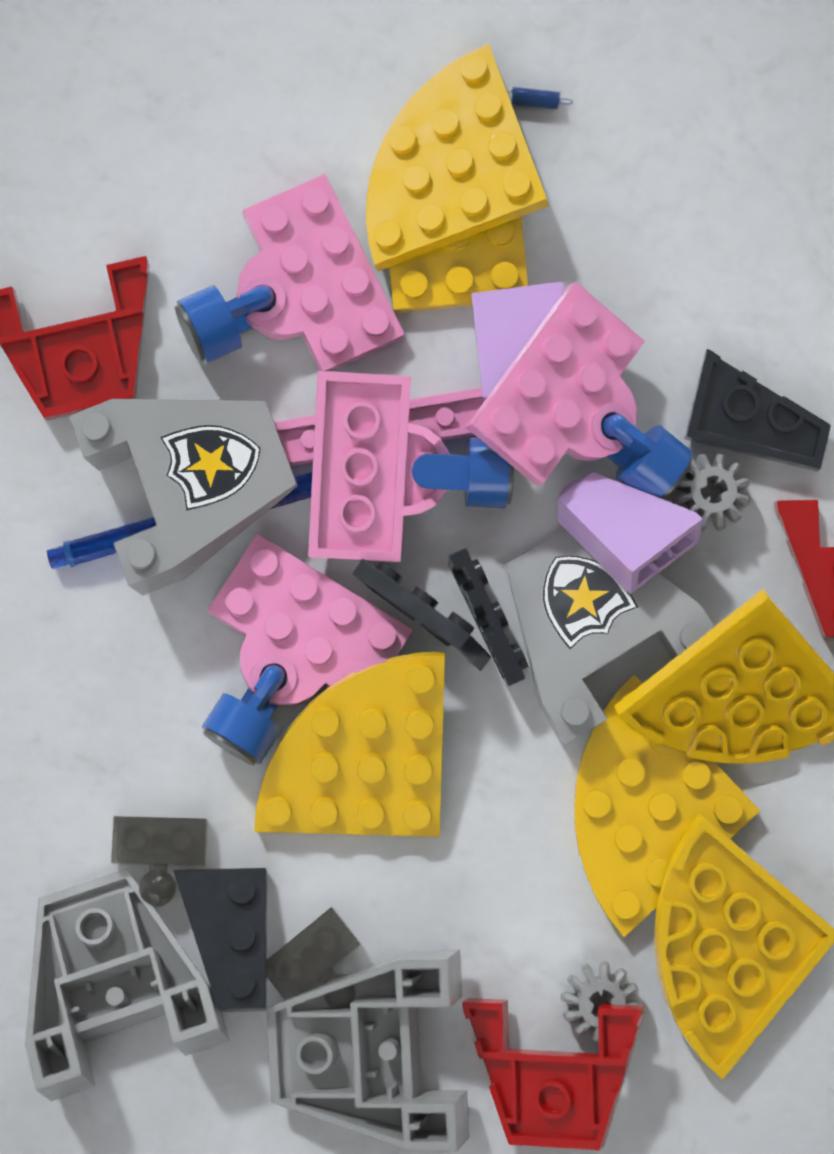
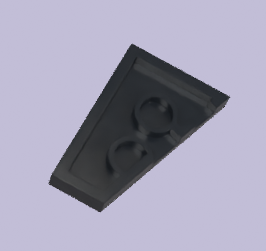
[684,348,831,472]
[448,548,529,688]
[352,559,492,671]
[173,868,267,1012]

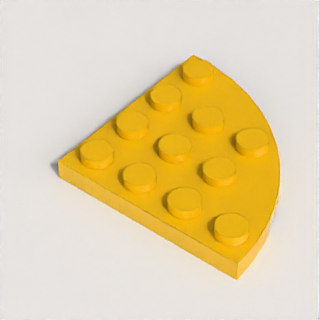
[366,44,549,271]
[614,589,834,764]
[254,651,445,837]
[573,674,760,937]
[655,814,834,1080]

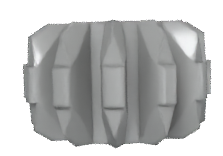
[672,454,750,531]
[560,961,641,1043]

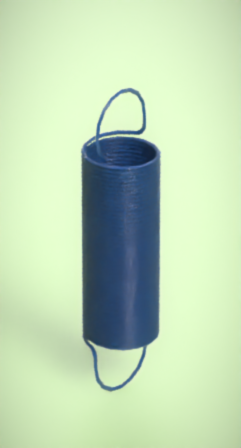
[507,87,573,109]

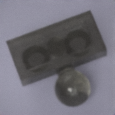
[111,816,208,907]
[267,907,362,1008]

